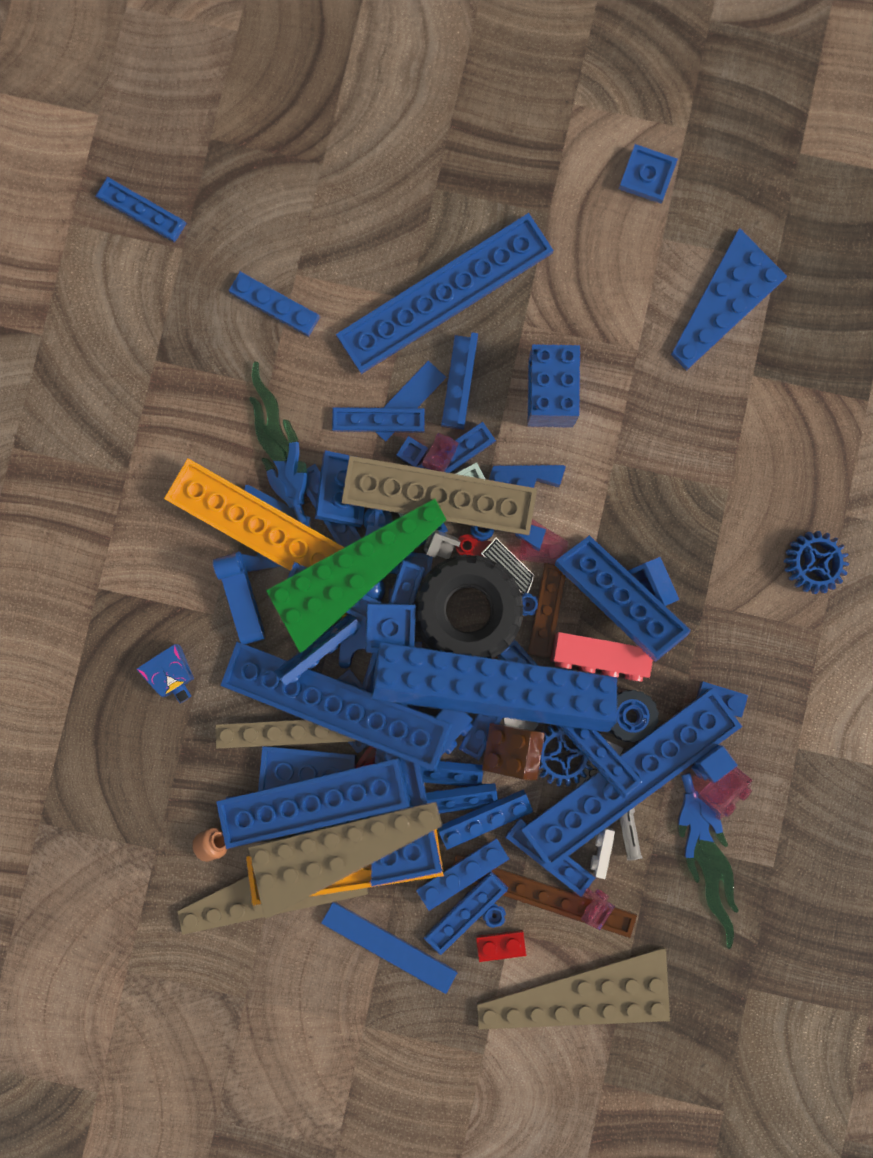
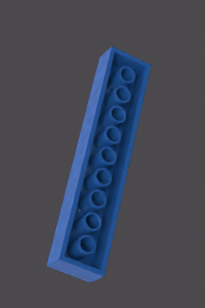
[372,643,617,732]

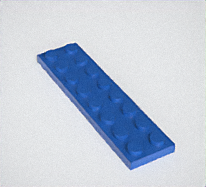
[216,758,410,849]

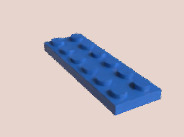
[555,535,691,662]

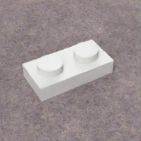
[590,828,615,879]

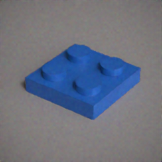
[619,144,678,204]
[365,603,416,652]

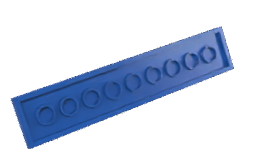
[336,213,554,374]
[220,642,453,771]
[521,688,742,869]

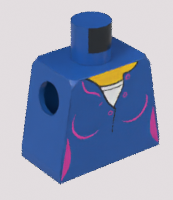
[137,644,194,704]

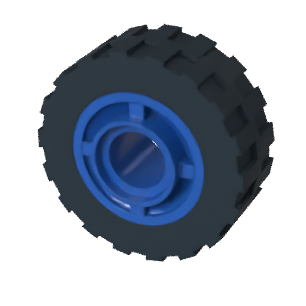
[609,690,659,742]

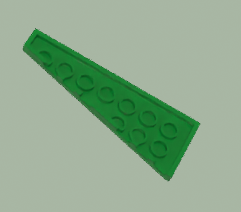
[266,499,447,653]

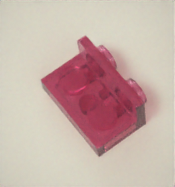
[698,767,753,820]

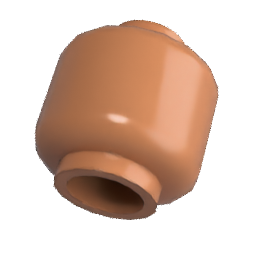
[192,828,227,862]

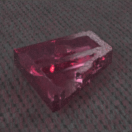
[519,519,568,564]

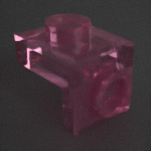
[422,433,459,472]

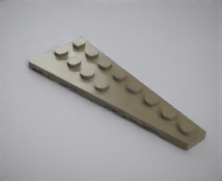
[249,801,442,919]
[177,876,369,935]
[477,947,670,1030]

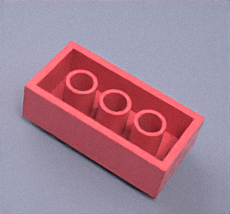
[550,632,653,682]

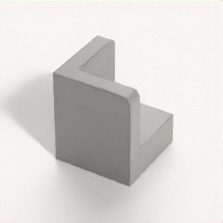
[423,530,461,559]

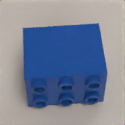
[527,345,580,428]

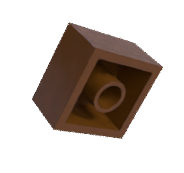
[482,723,545,780]

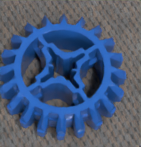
[783,531,849,594]
[539,725,593,786]

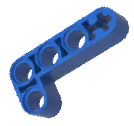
[213,551,266,645]

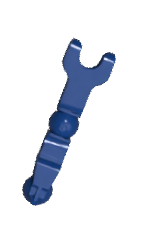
[339,508,393,669]

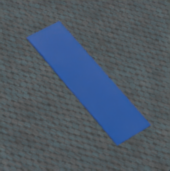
[376,361,446,442]

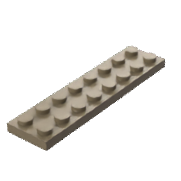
[342,456,537,535]

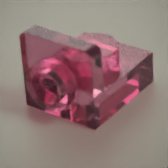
[581,888,615,930]

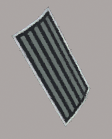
[481,537,534,594]

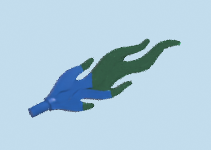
[249,361,307,524]
[678,773,739,949]

